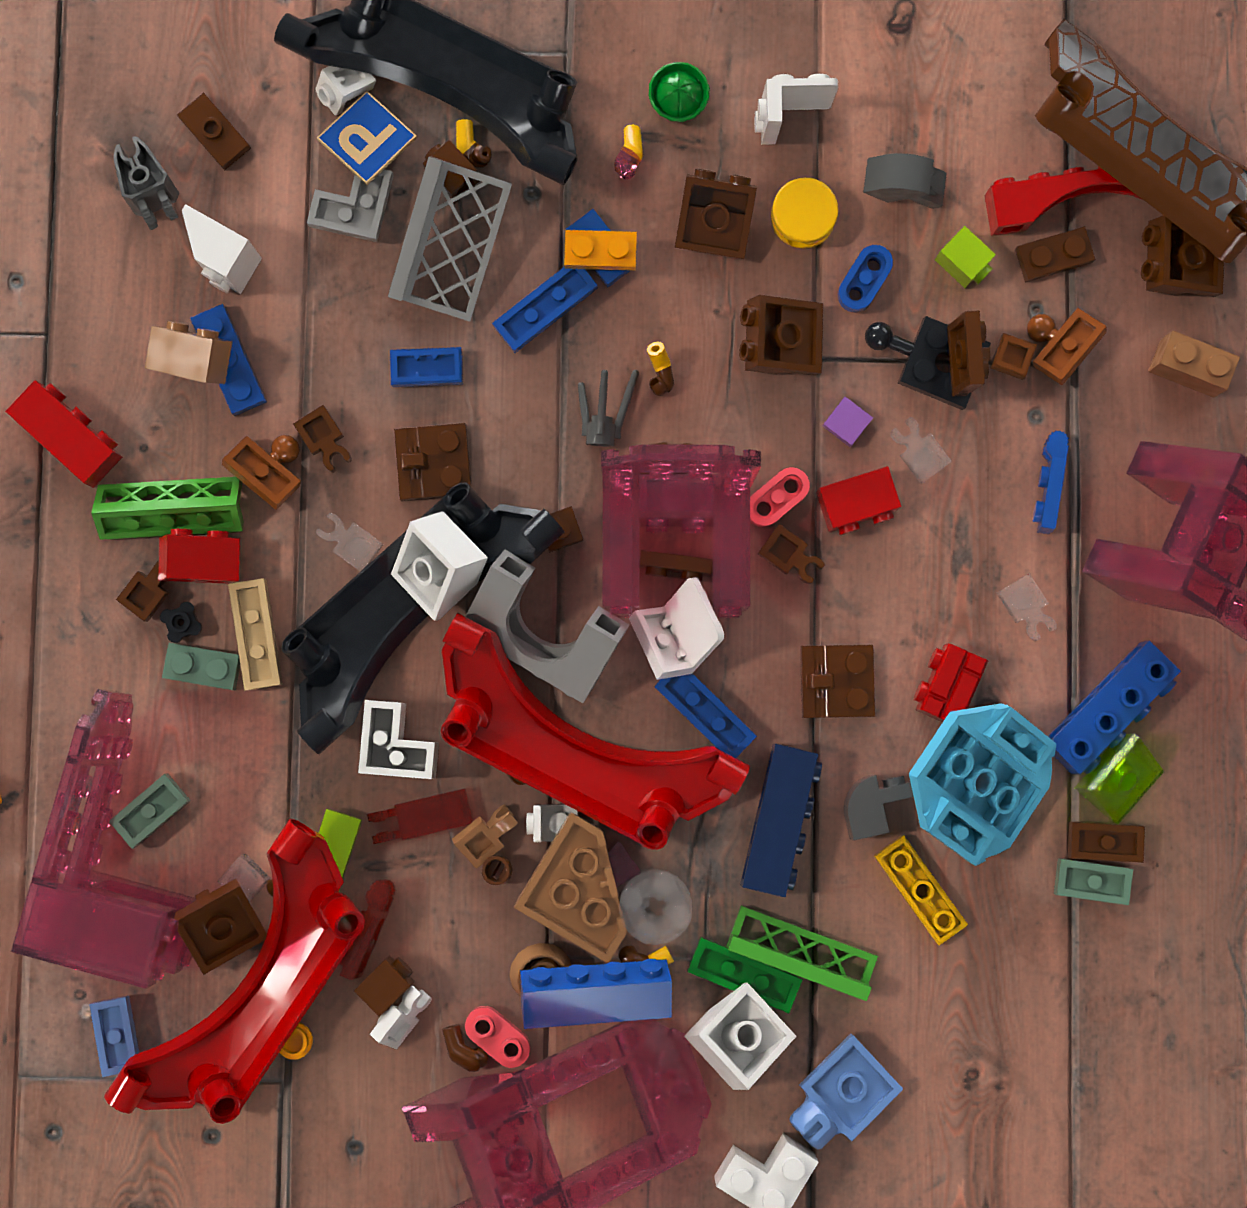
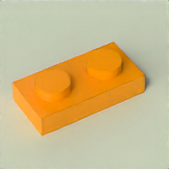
[564,230,637,271]

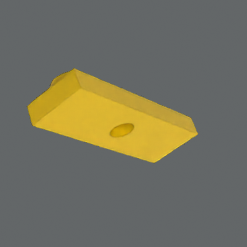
[874,835,968,946]

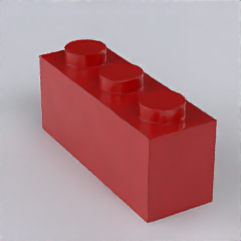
[5,380,123,488]

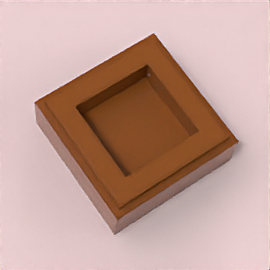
[990,333,1037,380]

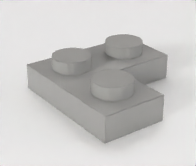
[307,169,394,242]

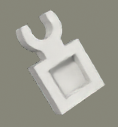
[370,986,432,1049]

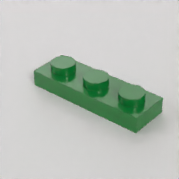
[687,936,803,1014]

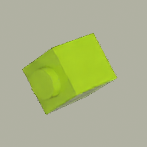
[935,226,996,288]

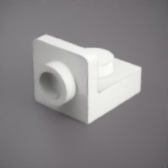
[316,66,376,116]
[526,804,578,842]

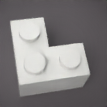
[358,700,439,779]
[714,1133,818,1208]

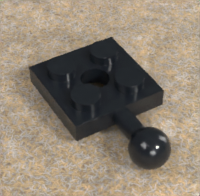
[865,316,991,410]

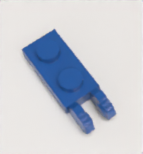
[1032,430,1069,534]

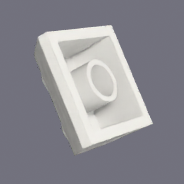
[182,204,262,294]
[391,511,488,621]
[684,982,797,1090]

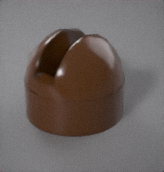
[482,856,513,885]

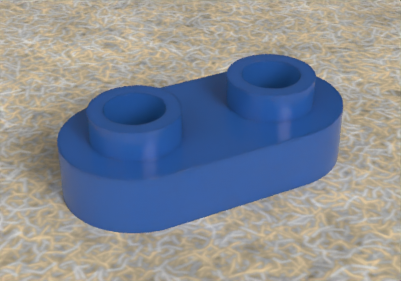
[837,245,893,312]

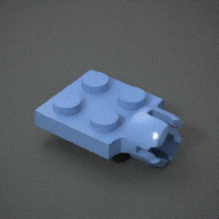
[789,1034,903,1150]

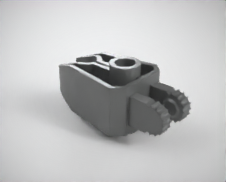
[114,136,179,230]

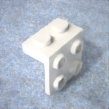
[754,74,838,145]
[629,577,724,680]

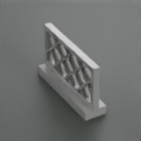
[388,156,512,321]

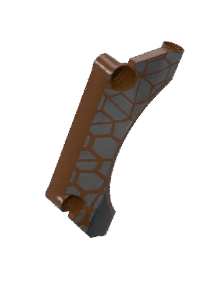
[1035,19,1247,264]

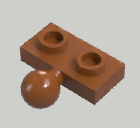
[1027,308,1107,385]
[222,435,301,510]

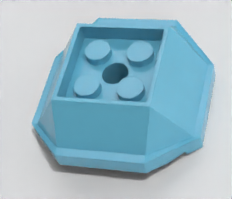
[909,703,1057,866]

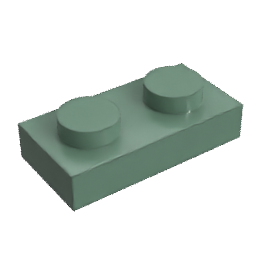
[162,643,240,691]
[109,773,191,849]
[1053,858,1133,905]

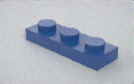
[492,267,598,353]
[190,304,267,416]
[654,673,757,758]

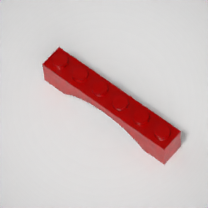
[984,166,1143,236]

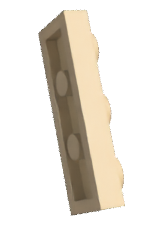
[228,578,283,691]

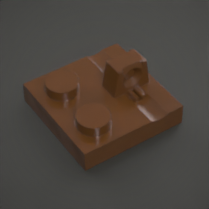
[947,310,991,396]
[394,423,471,501]
[800,645,875,718]
[169,879,267,975]

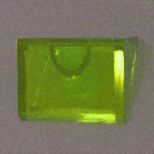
[1074,734,1164,824]

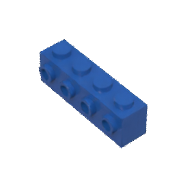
[1048,640,1181,774]
[520,959,672,1029]

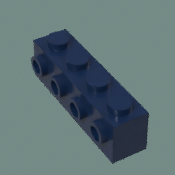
[740,744,822,897]

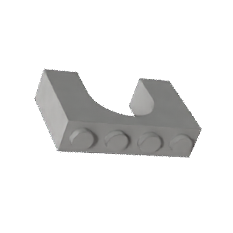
[465,549,630,703]

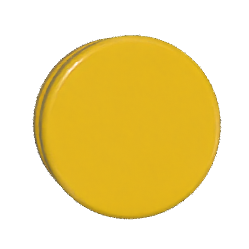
[771,177,838,249]

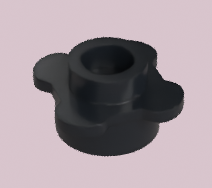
[160,602,202,643]

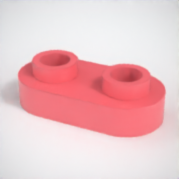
[746,467,810,527]
[465,1006,530,1068]

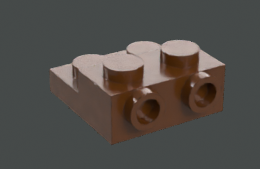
[675,169,757,259]
[1141,215,1224,297]
[739,295,823,376]

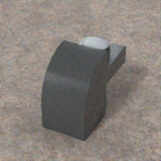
[863,153,947,209]
[844,775,914,840]

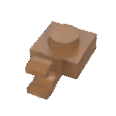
[452,804,518,869]

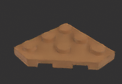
[514,811,627,963]

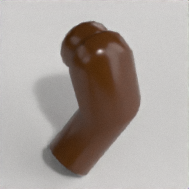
[442,1024,488,1072]

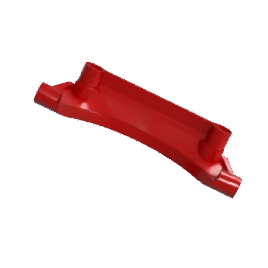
[440,613,750,850]
[104,818,365,1124]

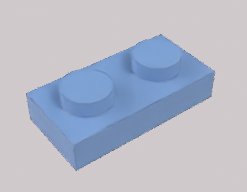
[89,995,139,1077]

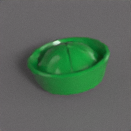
[648,62,710,122]

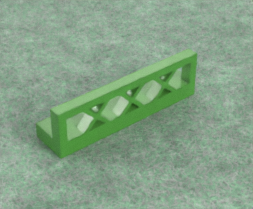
[91,477,244,540]
[726,905,878,1001]

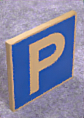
[317,91,417,185]

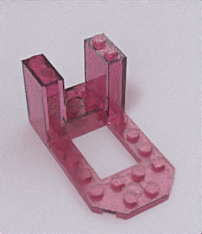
[1082,441,1247,641]
[601,445,761,618]
[11,689,196,989]
[402,1019,712,1208]

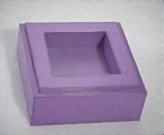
[822,397,873,447]

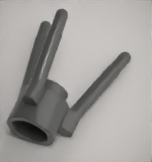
[578,370,639,447]

